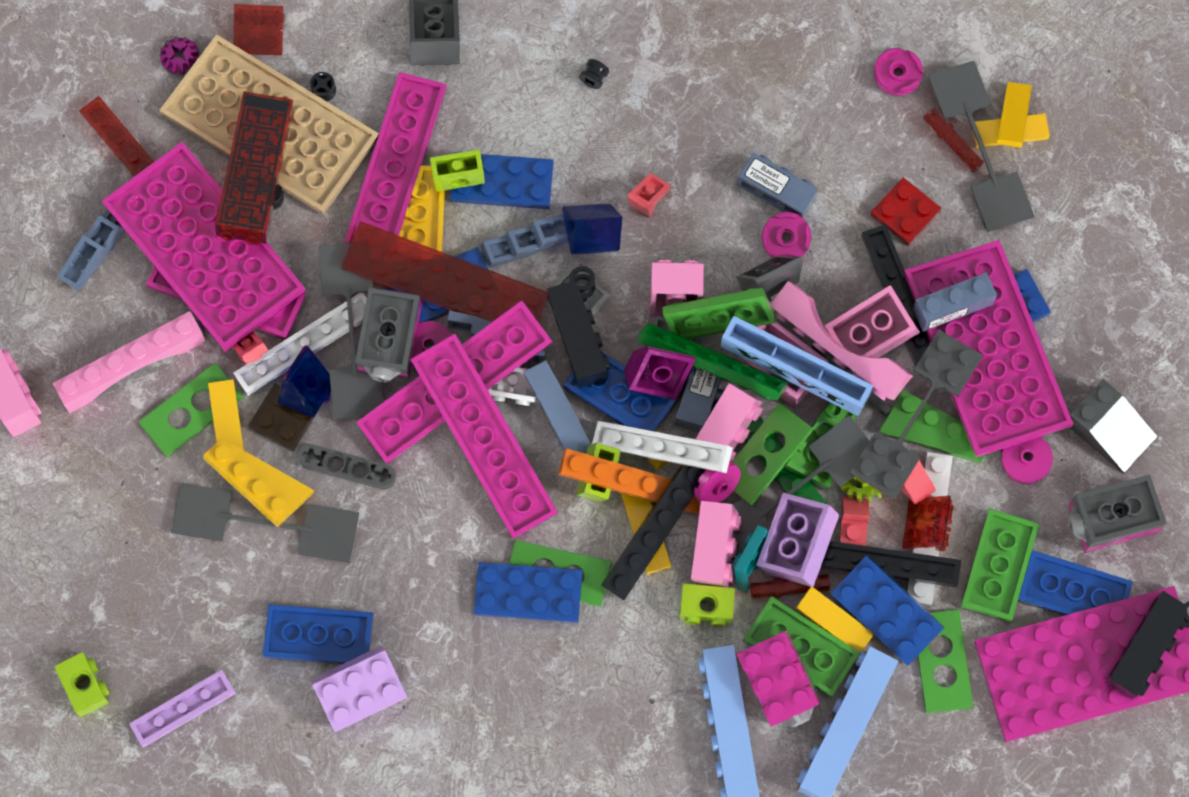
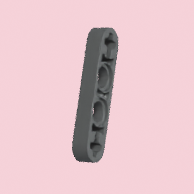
[298,444,396,489]

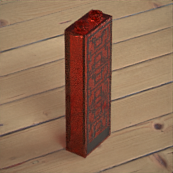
[215,91,293,245]

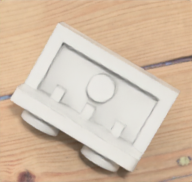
[488,367,536,406]

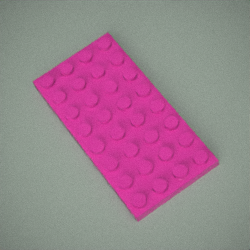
[102,142,306,352]
[904,240,1073,458]
[974,586,1189,743]

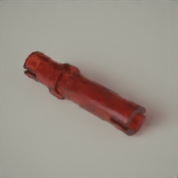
[923,108,984,173]
[750,574,830,600]

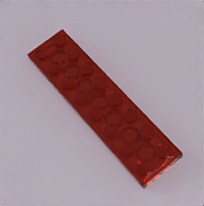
[341,221,548,322]

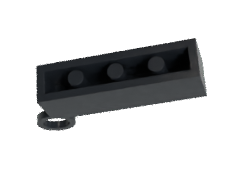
[547,266,611,388]
[1104,591,1189,700]

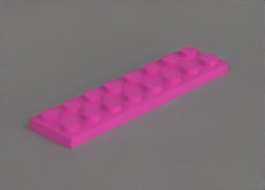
[344,72,447,267]
[356,301,553,464]
[410,334,558,539]

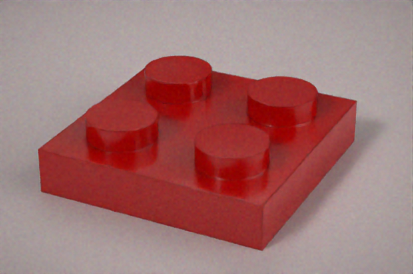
[870,177,941,246]

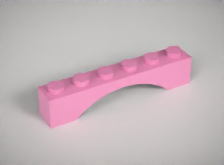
[770,281,913,400]
[53,311,206,413]

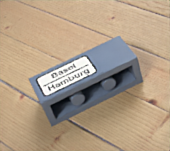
[737,153,818,218]
[913,272,997,332]
[675,367,727,432]

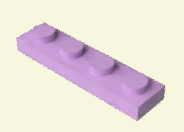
[129,670,236,748]

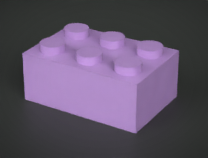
[756,493,839,587]
[310,645,407,732]

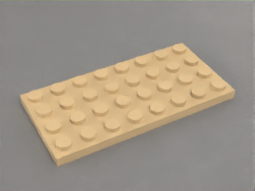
[159,34,379,215]

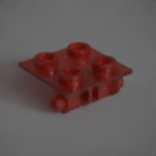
[233,4,285,55]
[902,496,954,551]

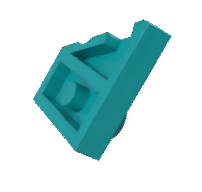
[733,525,768,593]

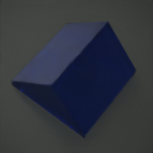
[562,204,623,255]
[278,345,331,417]

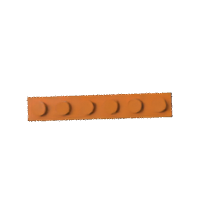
[558,448,701,515]

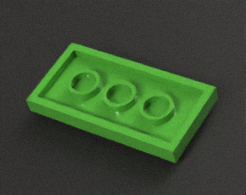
[663,288,775,339]
[960,508,1039,623]
[743,596,860,698]

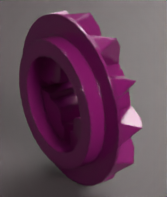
[160,36,199,74]

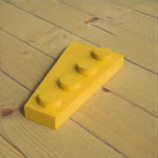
[391,165,445,263]
[203,438,314,527]

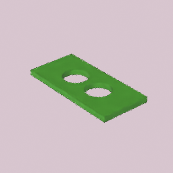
[139,363,244,457]
[732,403,814,506]
[509,540,611,607]
[918,610,973,713]

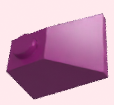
[624,346,696,400]

